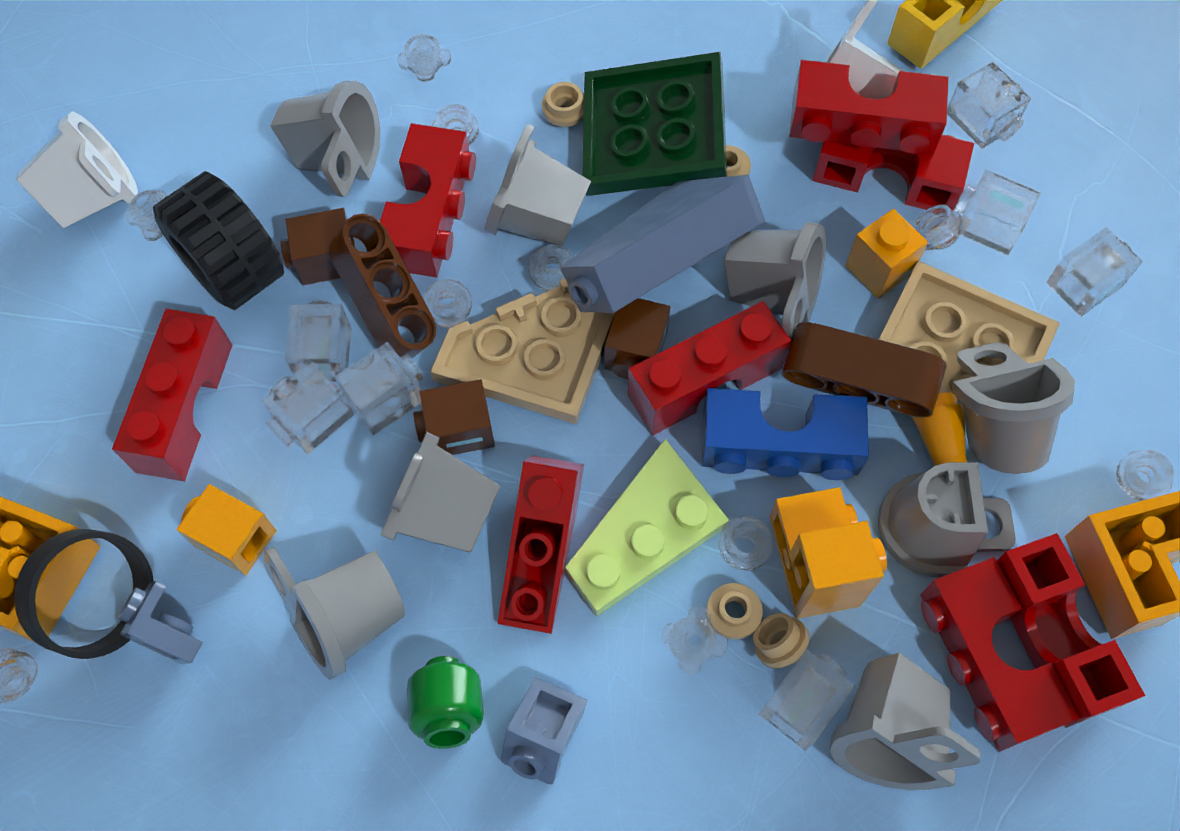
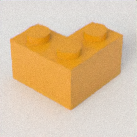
[769,487,887,619]
[1064,491,1180,639]
[0,496,101,642]

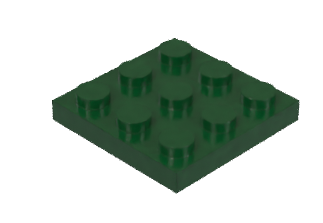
[582,52,727,196]

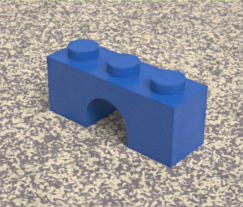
[702,388,869,480]

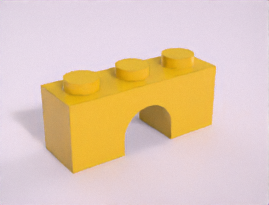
[887,0,1003,69]

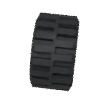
[152,171,284,311]

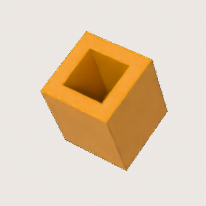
[845,208,928,299]
[176,484,277,575]

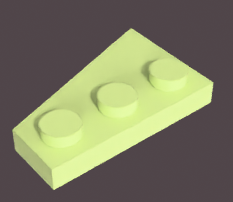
[565,439,729,617]

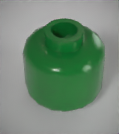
[407,656,484,749]

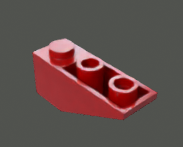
[497,455,584,634]

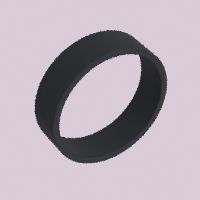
[14,529,154,659]

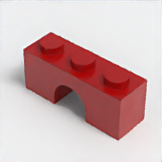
[789,60,949,154]
[380,123,476,278]
[813,135,974,216]
[627,301,791,436]
[112,308,232,482]
[997,533,1146,728]
[920,557,1081,752]

